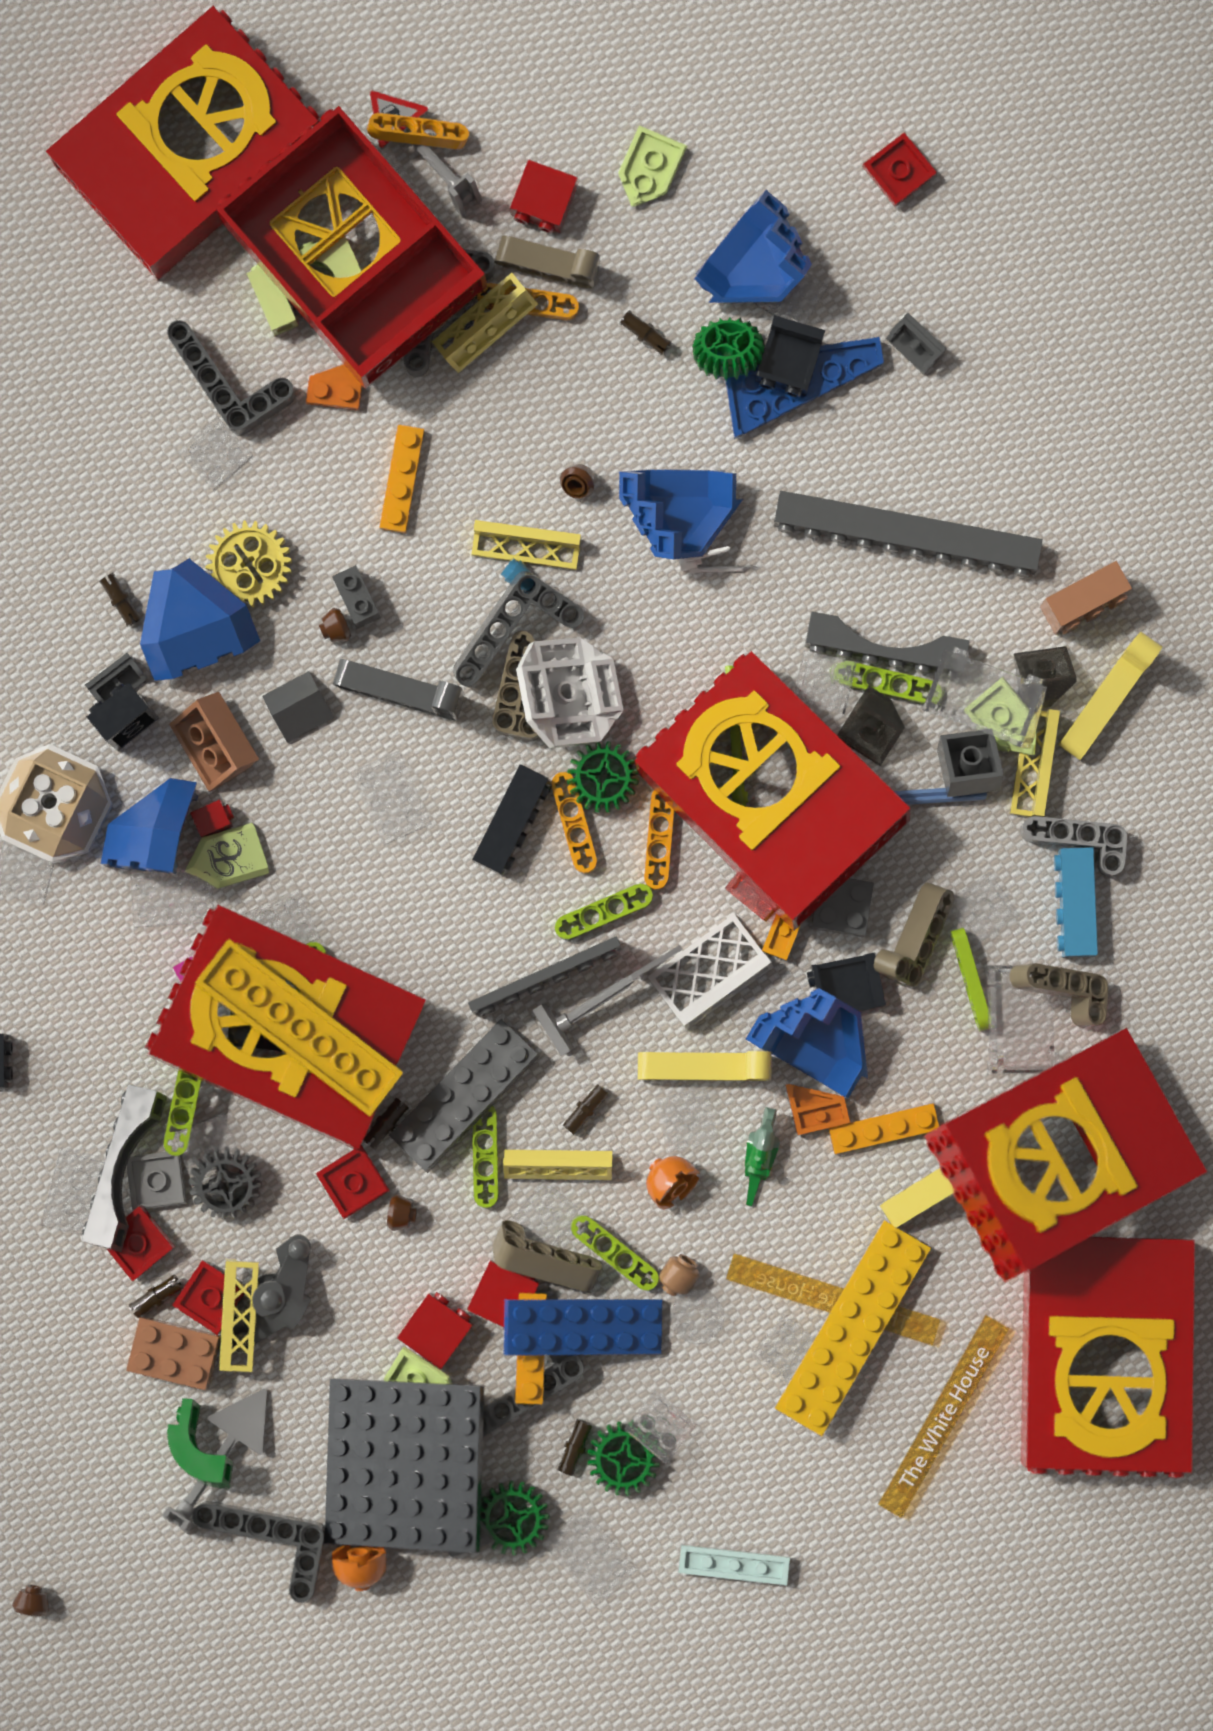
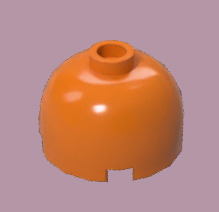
[646,1156,700,1210]
[332,1545,387,1591]

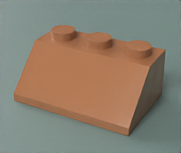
[169,692,259,792]

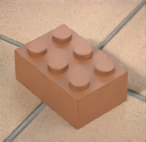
[1040,561,1132,635]
[126,1316,221,1390]

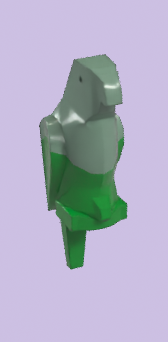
[745,1107,780,1206]

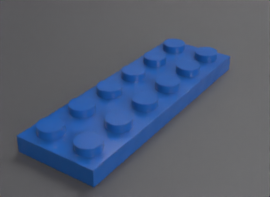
[504,1299,662,1355]

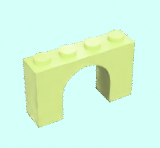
[246,236,361,337]

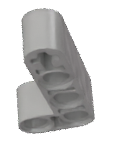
[1020,816,1127,877]

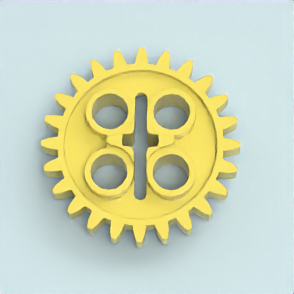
[205,521,292,608]

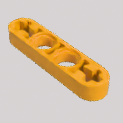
[367,113,469,149]
[477,283,579,320]
[551,772,597,874]
[644,790,674,890]

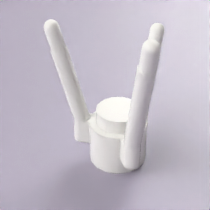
[679,531,744,574]

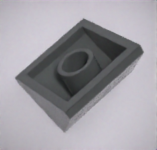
[262,671,334,743]

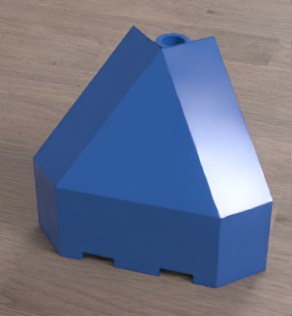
[694,190,812,303]
[619,469,743,560]
[140,558,261,681]
[101,778,198,875]
[746,988,868,1099]

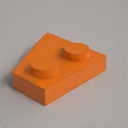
[306,364,362,411]
[785,1084,850,1135]

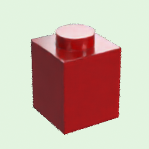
[190,799,235,837]

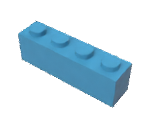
[1054,848,1098,958]

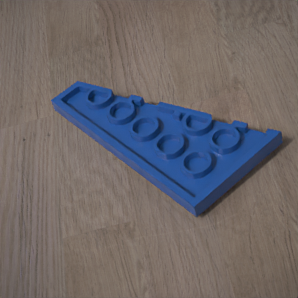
[725,337,884,440]

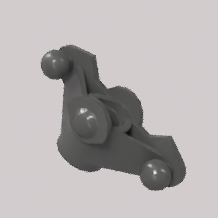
[232,1234,311,1353]

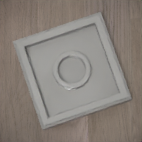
[127,1150,187,1211]

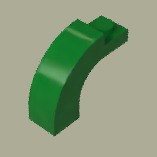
[167,1398,234,1489]

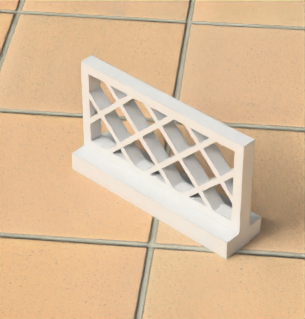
[648,914,773,1031]

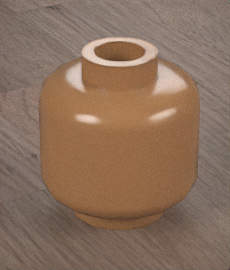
[659,1254,699,1296]

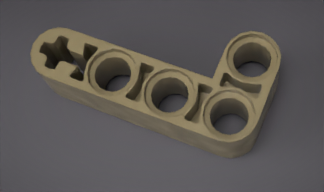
[494,236,600,289]
[492,631,540,741]
[874,882,954,987]
[1009,963,1108,1027]
[492,1220,602,1292]

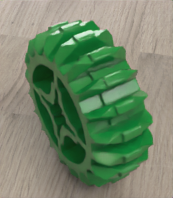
[692,316,764,382]
[567,741,639,813]
[587,1421,660,1496]
[481,1480,550,1555]

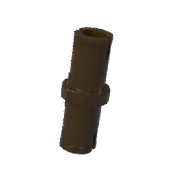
[620,310,672,356]
[99,573,142,627]
[563,1084,609,1135]
[363,1097,409,1150]
[129,1274,183,1319]
[557,1418,593,1476]

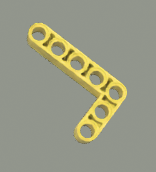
[1058,631,1163,760]
[637,1051,772,1081]
[880,1168,953,1228]

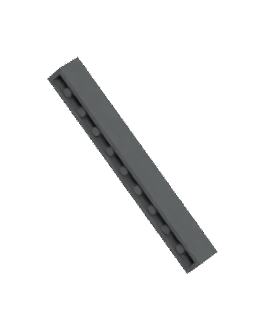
[773,490,1043,577]

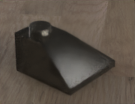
[1014,646,1077,710]
[837,686,905,766]

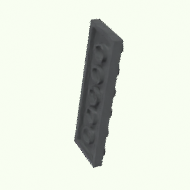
[468,936,621,1017]
[389,1019,540,1173]

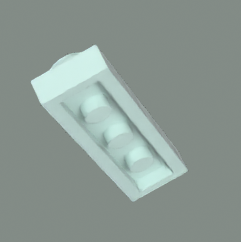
[678,1544,790,1585]

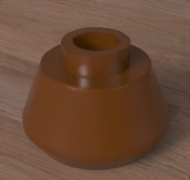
[560,464,594,499]
[319,608,351,642]
[387,1194,417,1231]
[12,1585,49,1616]

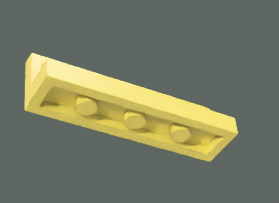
[432,273,538,373]
[471,520,581,570]
[1010,709,1060,817]
[503,1150,612,1180]
[219,1258,259,1372]

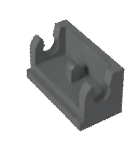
[886,313,946,375]
[85,653,148,703]

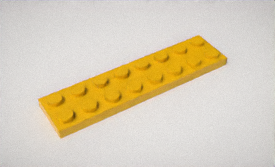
[195,939,403,1116]
[774,1220,931,1437]

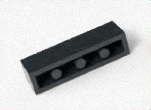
[472,764,551,876]

